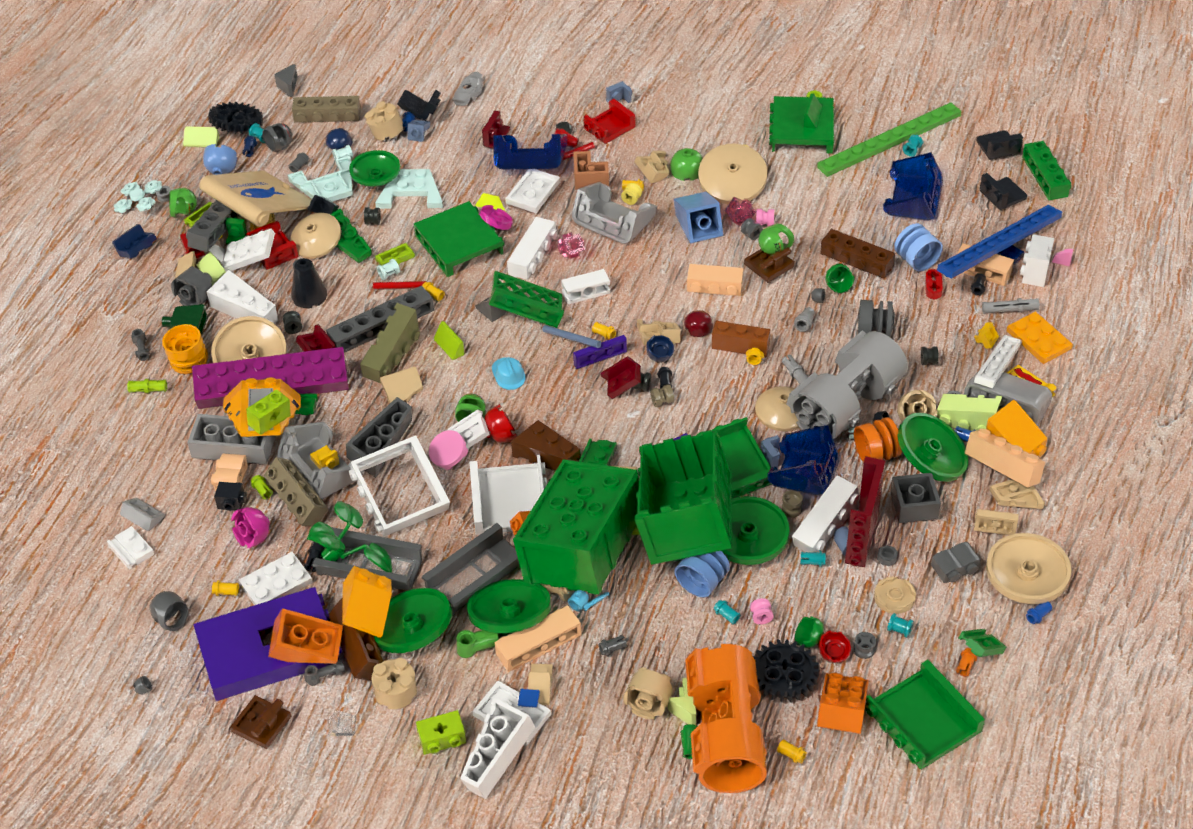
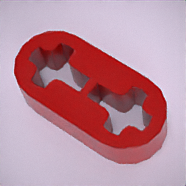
[925,269,943,299]

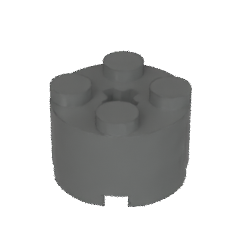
[171,266,212,306]

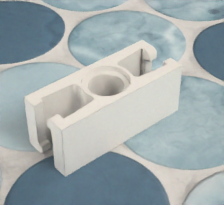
[561,269,610,304]

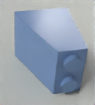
[674,191,723,243]

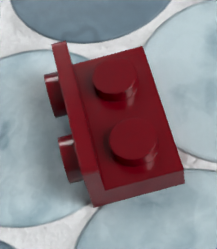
[482,110,510,149]
[601,356,641,399]

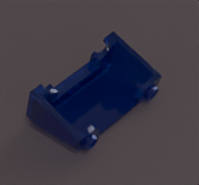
[493,134,567,169]
[883,152,943,221]
[767,425,839,496]

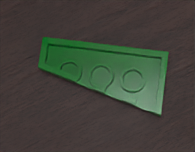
[330,208,372,263]

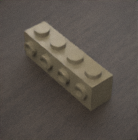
[292,96,361,123]
[264,457,329,527]

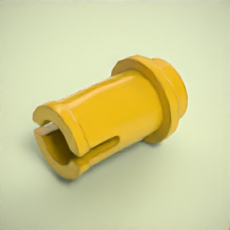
[622,179,644,191]
[422,282,445,301]
[592,322,616,340]
[212,580,239,596]
[777,739,807,764]

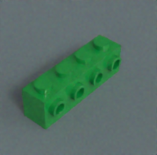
[1022,140,1071,201]

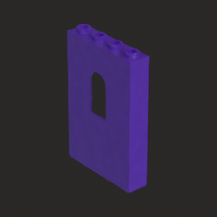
[193,587,342,701]

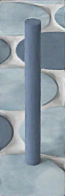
[542,325,601,348]

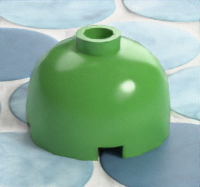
[670,148,703,181]

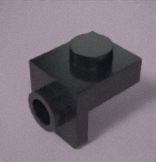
[308,195,339,214]

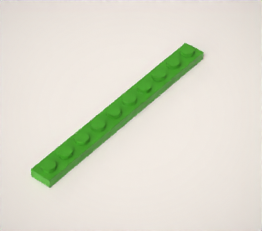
[817,102,961,177]

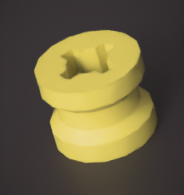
[621,183,642,205]

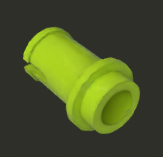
[251,475,273,500]

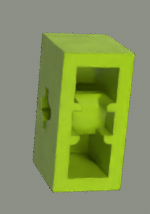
[246,389,291,435]
[416,710,466,755]

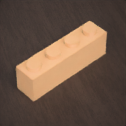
[965,429,1046,488]
[495,606,581,672]

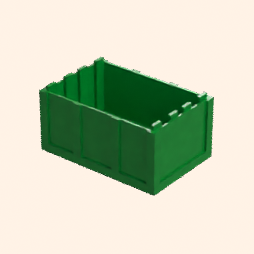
[635,430,732,565]
[513,459,639,595]

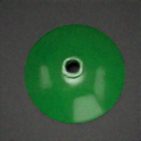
[349,150,400,187]

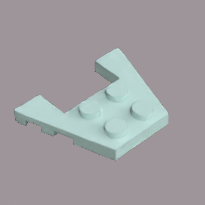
[288,155,353,202]
[375,169,443,209]

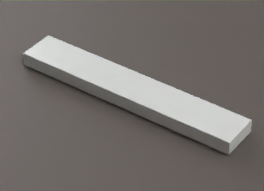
[974,335,1022,388]

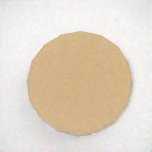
[874,576,916,614]

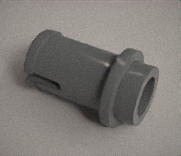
[288,152,309,173]
[598,635,627,656]

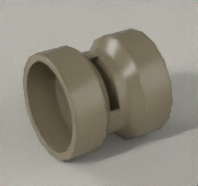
[650,384,674,407]
[782,490,803,518]

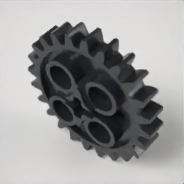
[208,101,263,134]
[753,639,820,702]

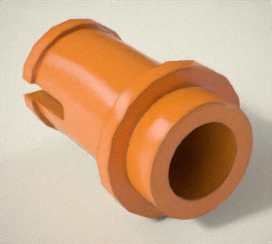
[956,648,978,677]

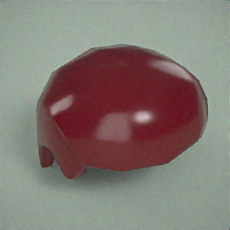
[684,310,713,337]

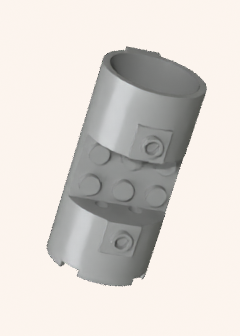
[786,330,908,443]

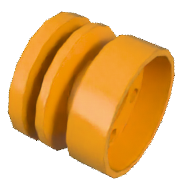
[162,324,209,374]

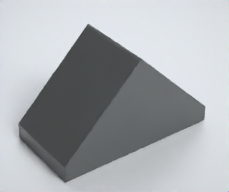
[274,64,298,97]
[475,297,506,322]

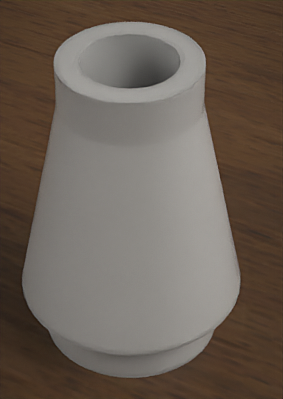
[794,307,815,332]

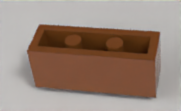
[712,320,771,358]

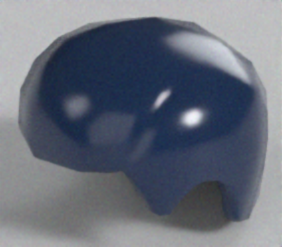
[325,128,353,150]
[646,335,674,362]

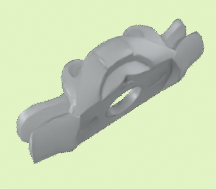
[453,72,483,106]

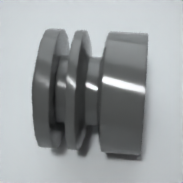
[858,300,895,337]

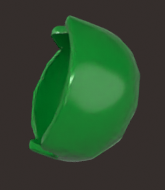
[825,263,854,293]
[794,616,824,648]

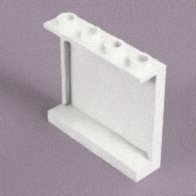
[469,455,547,535]

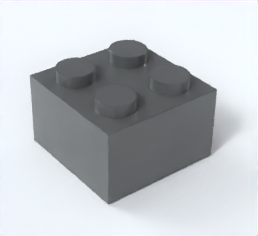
[890,473,941,523]

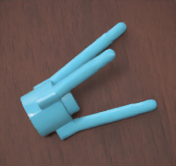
[567,590,609,612]

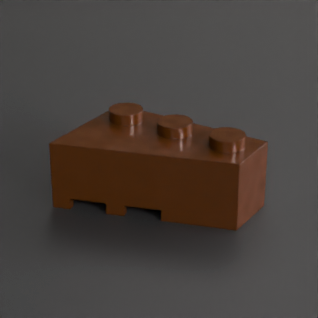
[511,420,581,471]

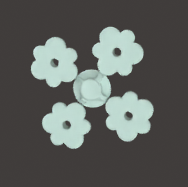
[114,180,162,213]

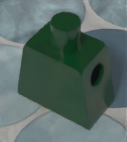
[162,304,208,336]

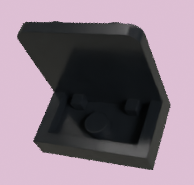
[397,90,441,121]
[976,130,1023,160]
[979,173,1027,210]

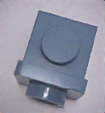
[606,81,632,103]
[407,119,430,142]
[760,435,780,468]

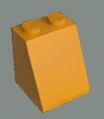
[986,399,1047,457]

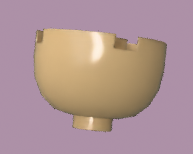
[897,390,937,422]

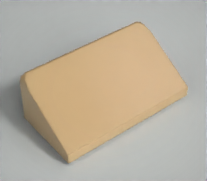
[175,251,196,278]

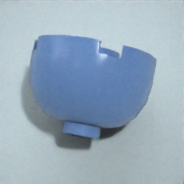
[203,144,238,175]

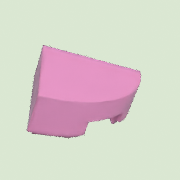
[1052,249,1074,266]

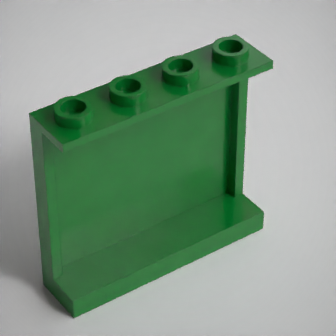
[769,96,834,154]
[414,201,504,277]
[697,417,779,498]
[865,659,985,770]

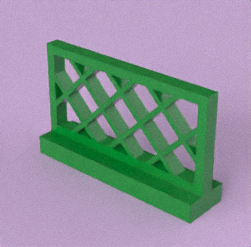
[488,271,564,328]

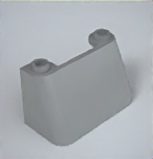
[572,182,657,244]
[964,370,1052,426]
[277,422,364,499]

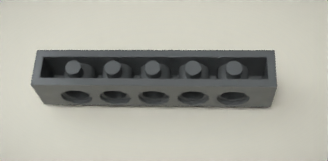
[186,200,239,252]
[326,285,434,352]

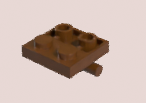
[744,247,795,283]
[230,695,292,750]

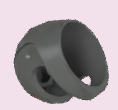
[263,123,293,151]
[150,591,188,631]

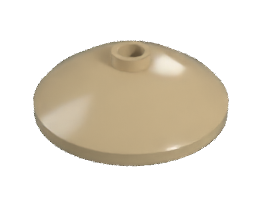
[291,213,341,259]
[755,386,799,431]

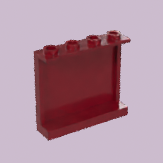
[845,456,886,568]

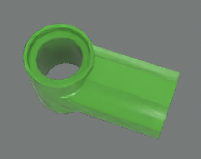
[456,630,499,658]

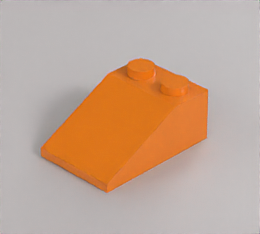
[268,608,343,664]

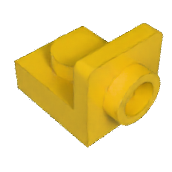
[310,445,340,469]

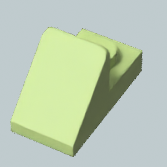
[667,678,696,725]

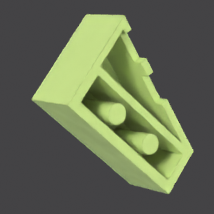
[936,394,1002,431]

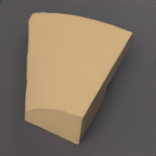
[634,151,669,184]
[637,319,680,345]
[380,367,423,404]

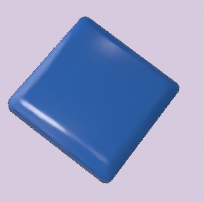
[518,689,540,708]

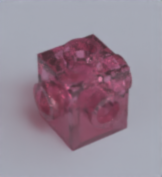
[724,197,756,224]
[557,232,585,259]

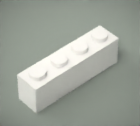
[507,217,558,280]

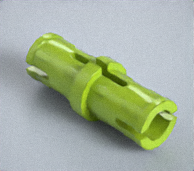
[127,379,167,394]

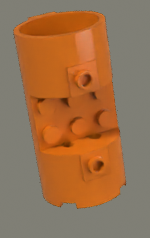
[685,644,767,793]

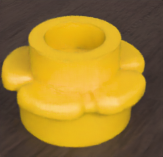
[746,348,764,365]

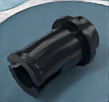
[970,273,986,295]
[657,367,672,388]

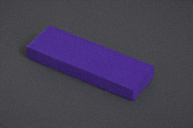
[573,335,627,369]

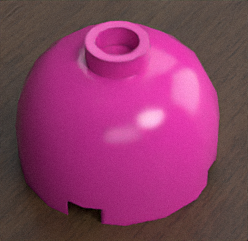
[231,507,270,548]

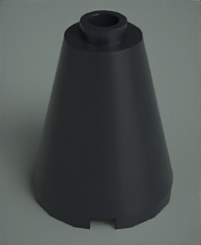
[291,258,327,309]

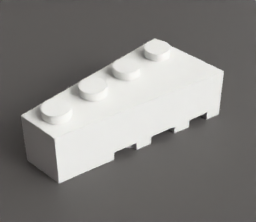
[207,270,279,324]
[792,475,859,553]
[460,697,535,799]

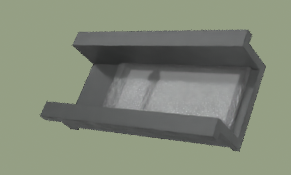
[422,523,520,616]
[313,527,422,591]

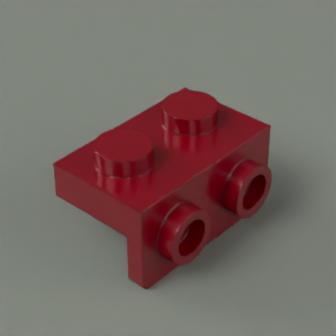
[296,324,336,352]

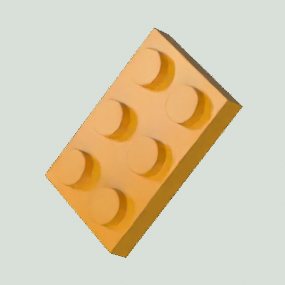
[1006,311,1073,364]

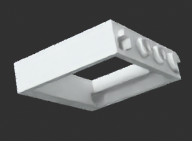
[349,435,450,537]

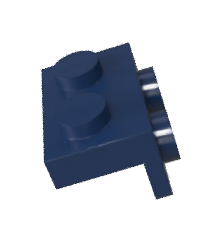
[112,224,157,258]

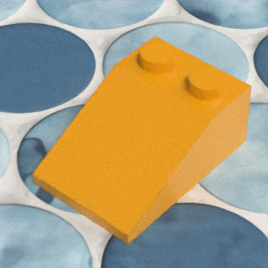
[342,566,392,638]

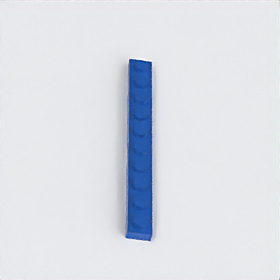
[937,204,1062,279]

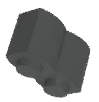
[931,542,981,583]

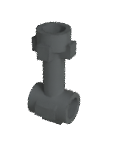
[131,329,150,361]
[304,659,345,686]

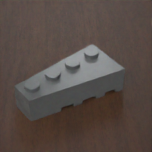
[346,397,412,478]

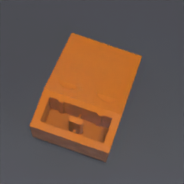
[817,673,869,734]

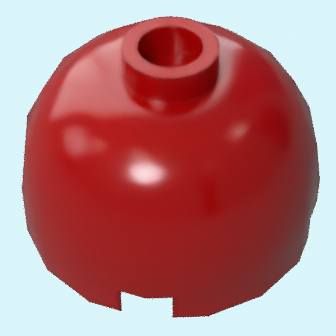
[484,404,518,443]

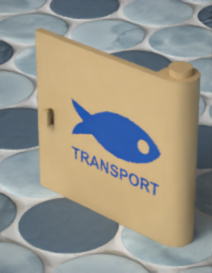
[199,170,311,227]

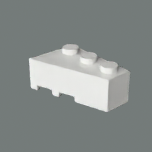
[1020,234,1054,287]

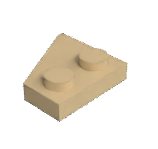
[990,479,1045,509]

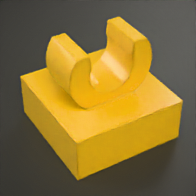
[974,322,999,349]

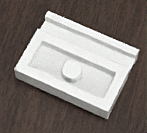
[448,410,490,449]
[107,526,154,570]

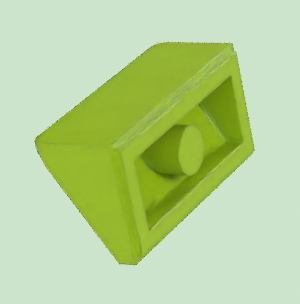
[434,321,464,360]

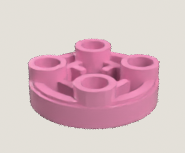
[429,430,468,470]

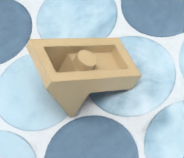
[528,664,553,705]

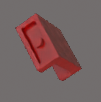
[583,99,636,144]
[247,221,298,270]

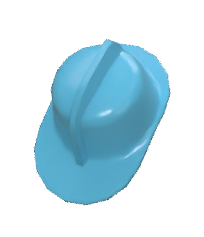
[492,357,525,390]

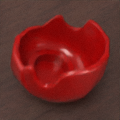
[818,630,851,663]

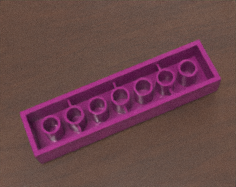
[192,347,349,409]

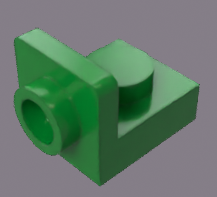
[226,218,247,245]

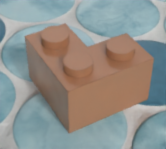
[573,151,609,190]

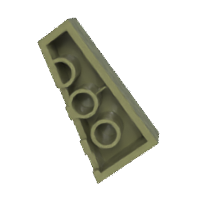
[360,303,420,383]

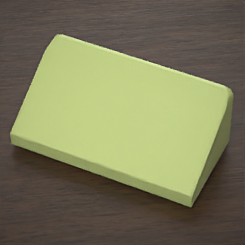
[183,126,219,147]
[196,252,226,286]

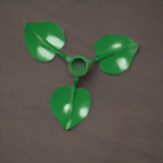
[307,501,392,573]

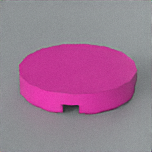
[479,205,513,230]

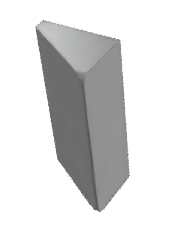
[120,497,165,531]

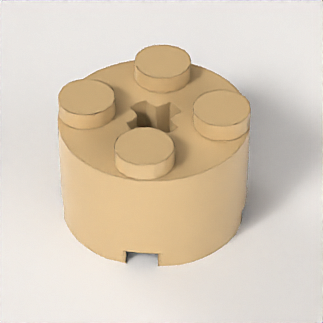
[365,101,404,141]
[372,658,417,710]
[623,667,673,719]

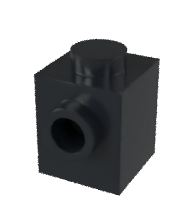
[214,481,247,511]

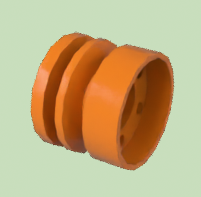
[854,417,902,463]

